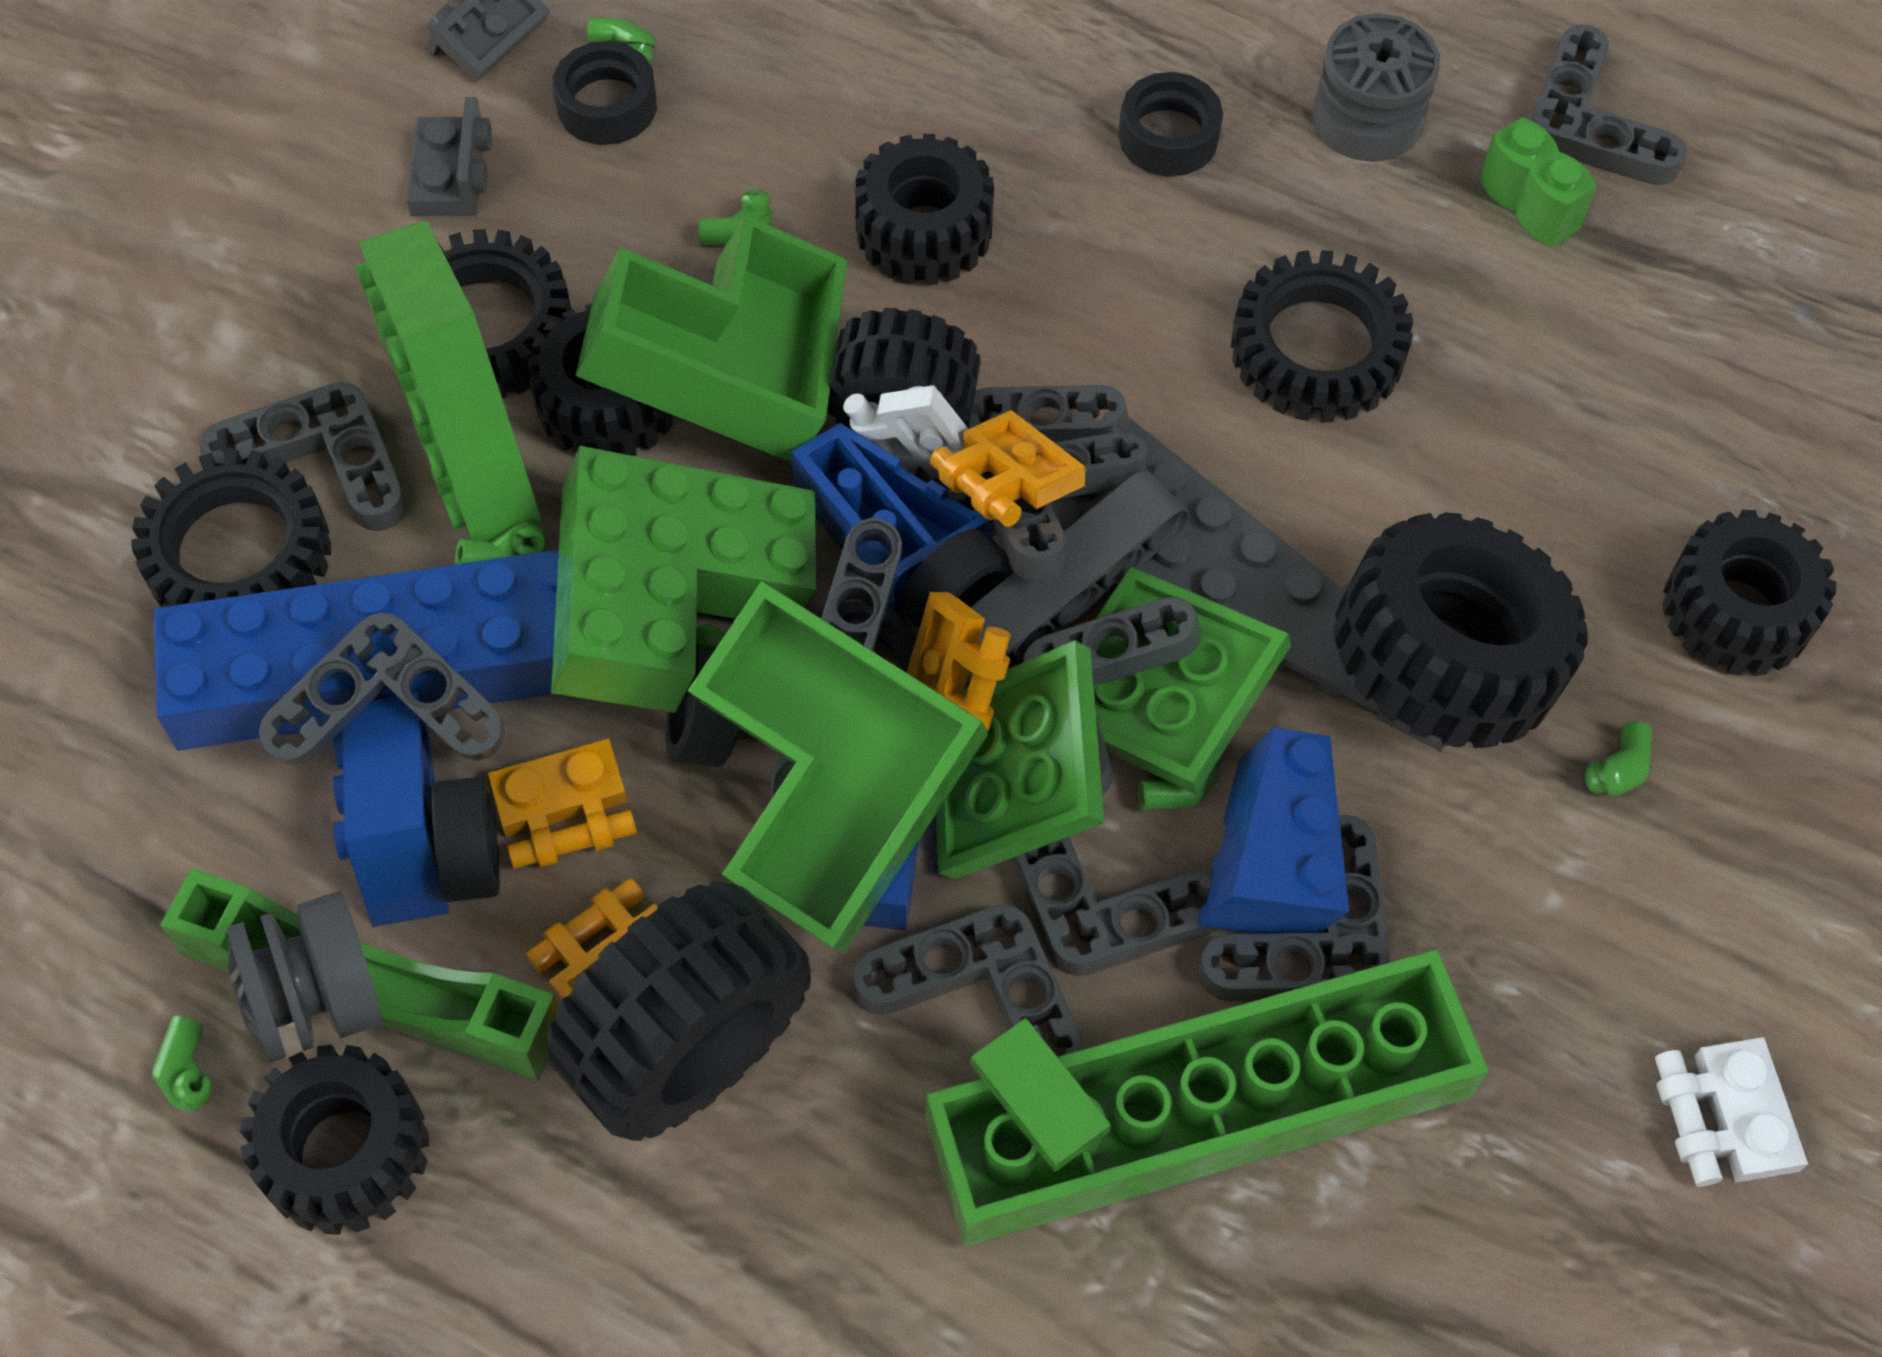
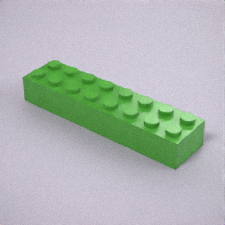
[926,949,1489,1247]

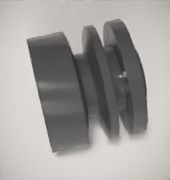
[1313,13,1440,162]
[226,890,384,1063]

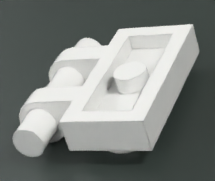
[843,385,968,479]
[1655,1037,1808,1187]

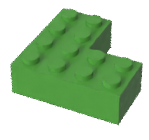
[576,215,848,463]
[355,220,543,542]
[551,446,816,713]
[688,581,988,954]

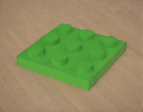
[1094,566,1291,794]
[936,640,1105,880]

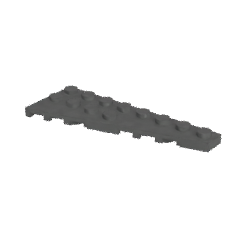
[1020,417,1447,752]

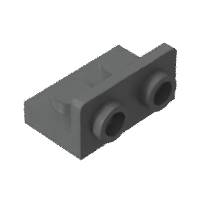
[425,0,550,83]
[407,97,492,216]

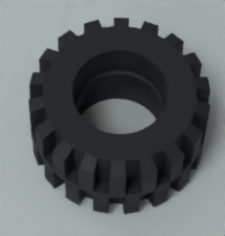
[855,133,994,285]
[528,304,674,456]
[827,308,981,442]
[1662,510,1836,676]
[240,1044,429,1235]

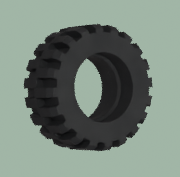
[1333,512,1588,748]
[547,881,811,1141]

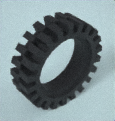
[437,229,571,399]
[1231,250,1413,423]
[131,450,331,607]

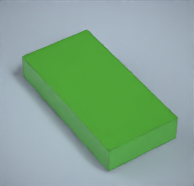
[971,1018,1111,1172]

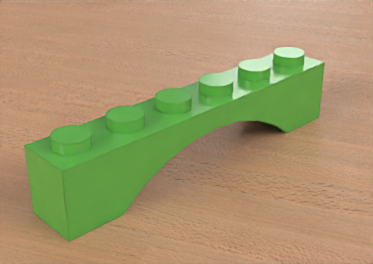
[160,868,559,1081]

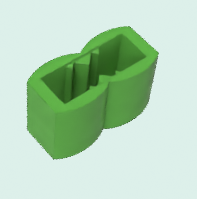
[1480,117,1597,247]

